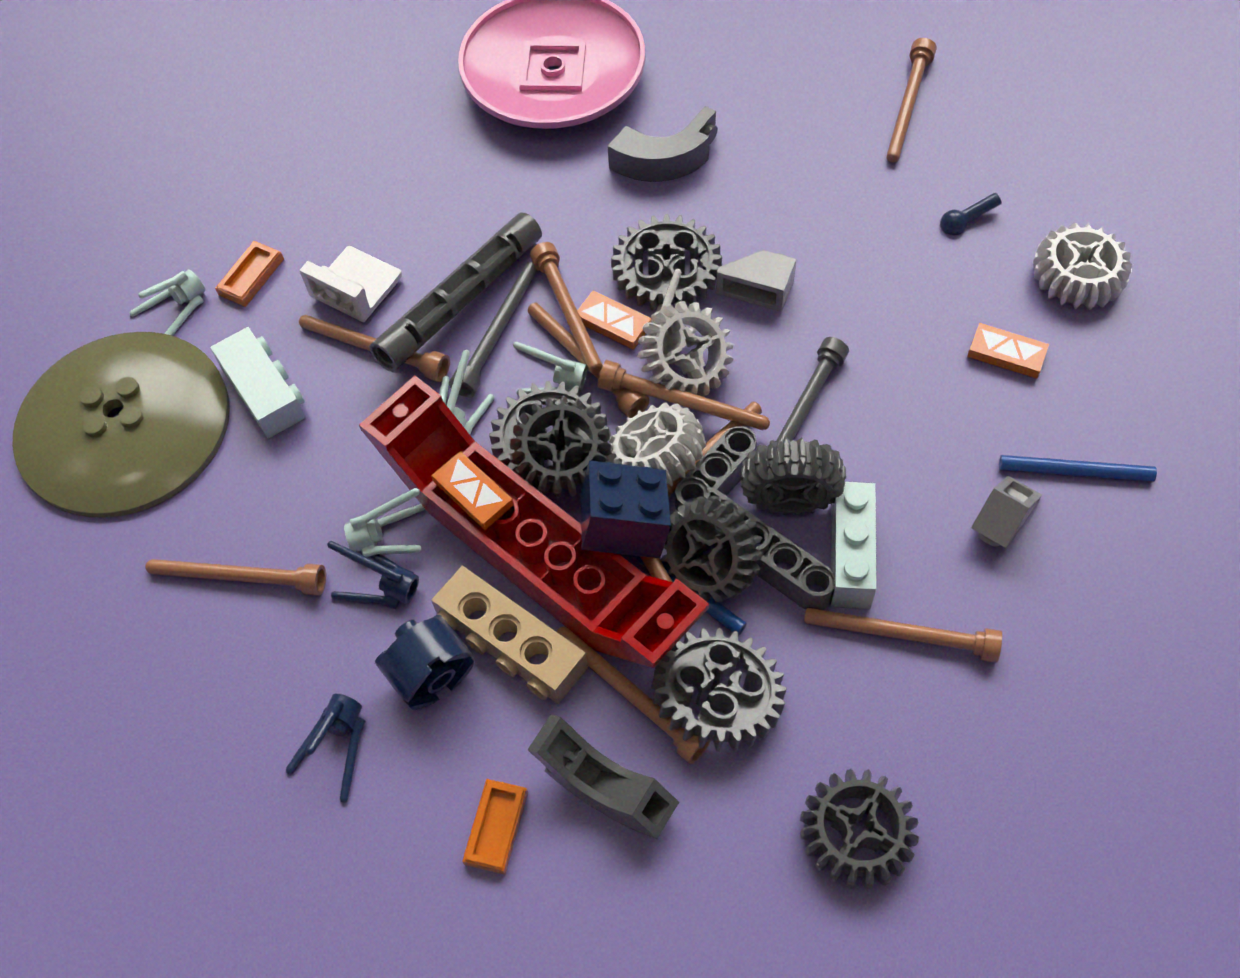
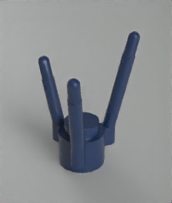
[327,541,419,609]
[286,693,366,803]

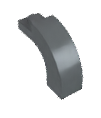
[607,106,718,182]
[527,715,679,839]

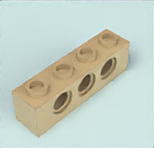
[431,565,588,704]

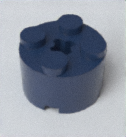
[375,615,474,710]

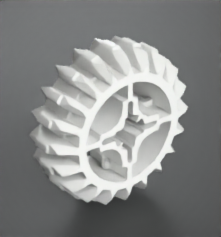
[1033,222,1133,311]
[637,301,735,396]
[607,402,706,486]

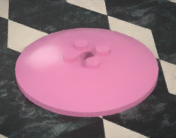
[458,0,645,129]

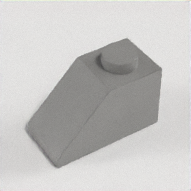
[716,250,797,312]
[971,476,1042,548]

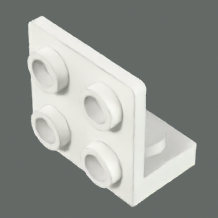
[299,246,402,323]

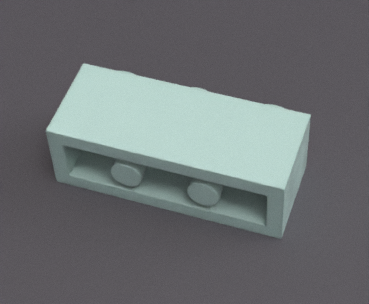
[210,327,305,439]
[831,482,876,609]

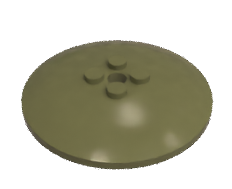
[12,332,230,518]

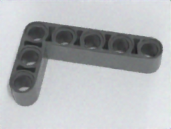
[675,426,835,610]

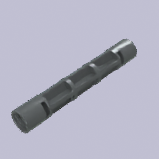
[369,212,542,372]

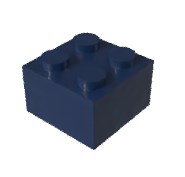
[580,460,671,559]

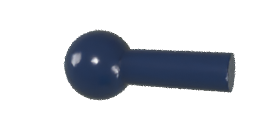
[940,192,1002,235]

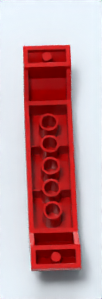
[359,375,709,668]

